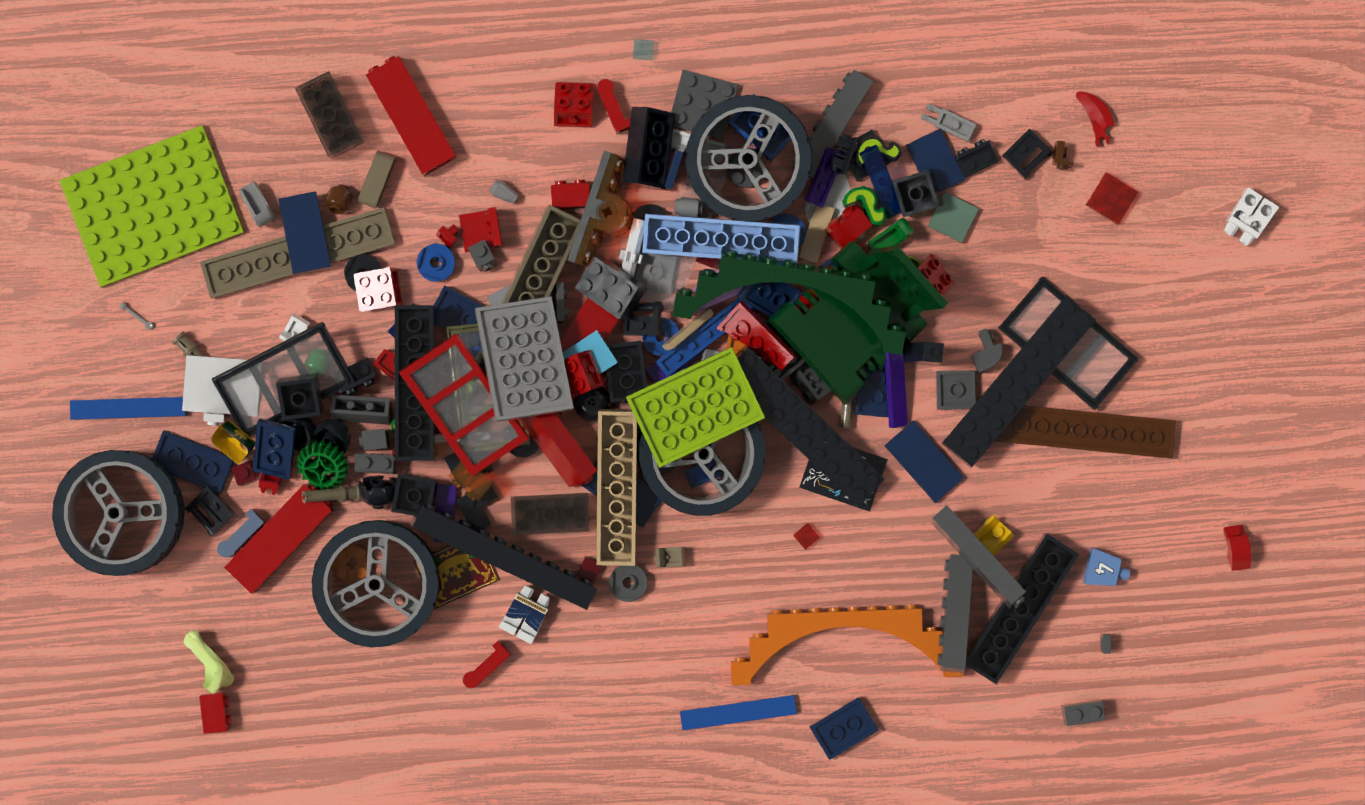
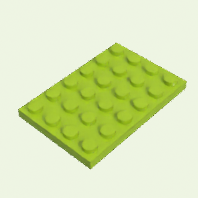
[626,347,765,468]

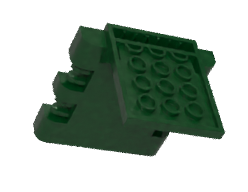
[768,241,948,405]

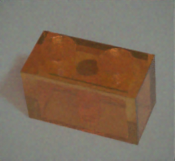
[449,462,494,501]

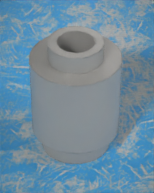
[674,197,702,217]

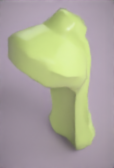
[183,630,234,694]

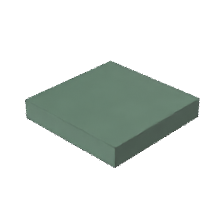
[927,192,979,243]

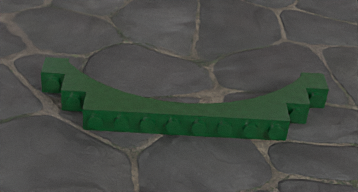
[672,250,906,355]

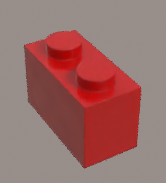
[551,180,590,209]
[824,205,872,248]
[199,692,232,734]

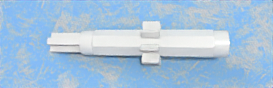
[619,218,645,277]

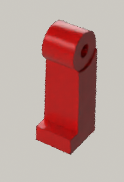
[597,79,630,134]
[463,640,511,689]

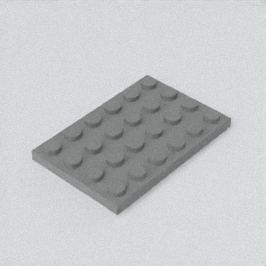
[475,297,573,422]

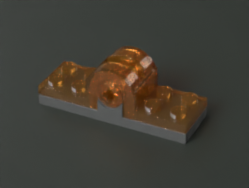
[568,151,634,269]

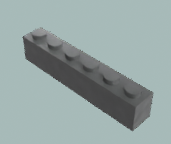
[792,69,874,180]
[937,554,973,673]

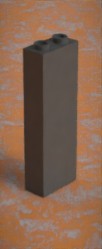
[932,505,1026,609]

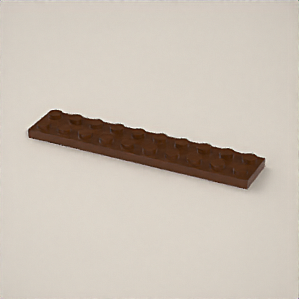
[995,406,1176,459]

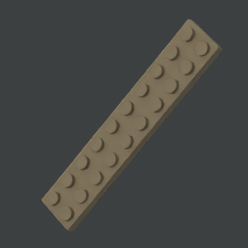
[200,207,395,299]

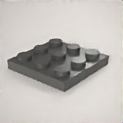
[671,70,738,140]

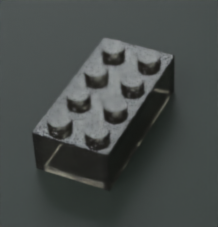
[295,71,365,159]
[511,493,590,535]

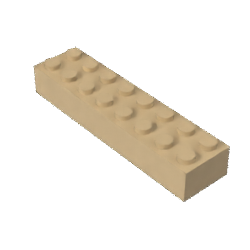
[596,409,637,566]

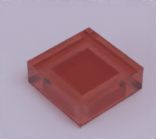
[793,523,820,550]

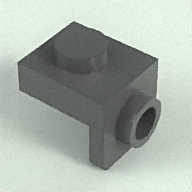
[468,239,497,272]

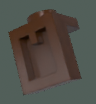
[1052,140,1074,170]

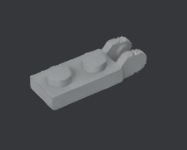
[921,104,976,142]

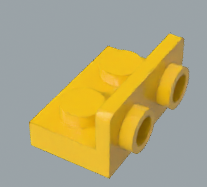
[973,515,1014,556]

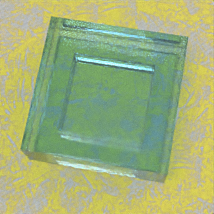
[633,39,653,60]

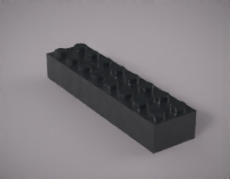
[395,305,435,461]
[966,533,1079,685]

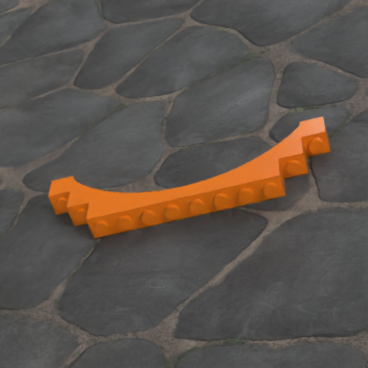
[731,604,963,685]

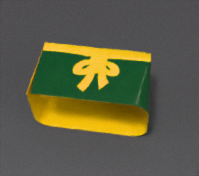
[211,420,255,464]

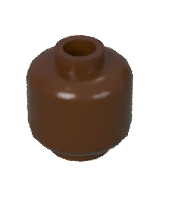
[325,184,353,214]

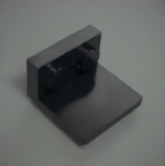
[333,357,378,396]

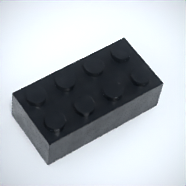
[622,107,676,189]

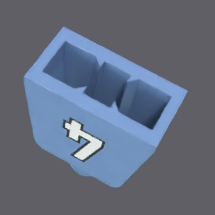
[1082,548,1130,586]

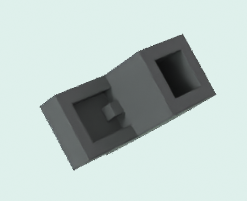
[970,328,1002,373]

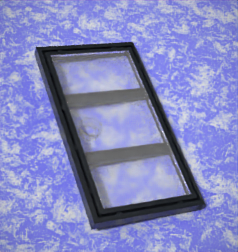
[998,276,1139,410]
[212,321,356,436]

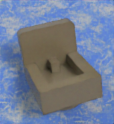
[654,547,686,568]

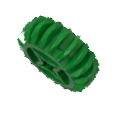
[297,440,349,490]

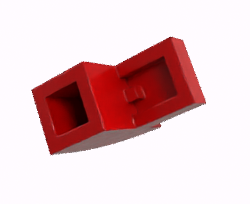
[1223,524,1251,571]

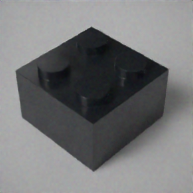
[892,168,944,217]
[276,373,324,420]
[391,474,438,516]

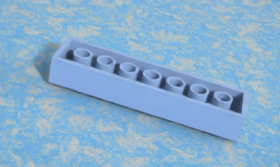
[642,213,801,264]

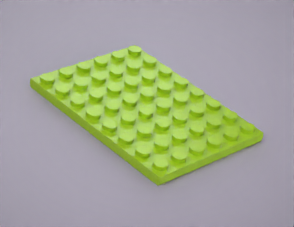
[59,125,244,288]

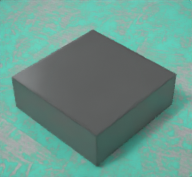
[1100,634,1111,654]

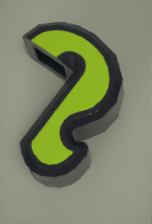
[854,136,902,169]

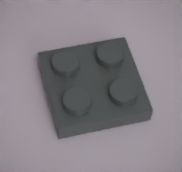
[936,370,976,410]

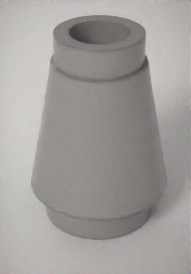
[489,179,519,204]

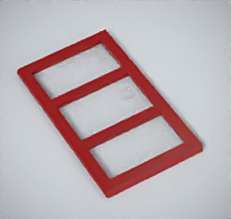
[399,333,530,476]

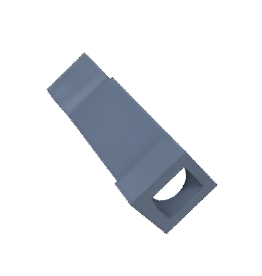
[217,509,266,558]

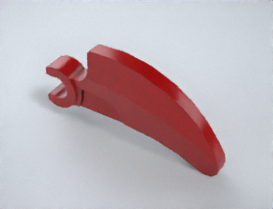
[1076,91,1115,147]

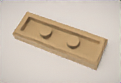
[799,205,835,263]
[662,309,714,351]

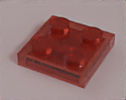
[1085,172,1138,225]

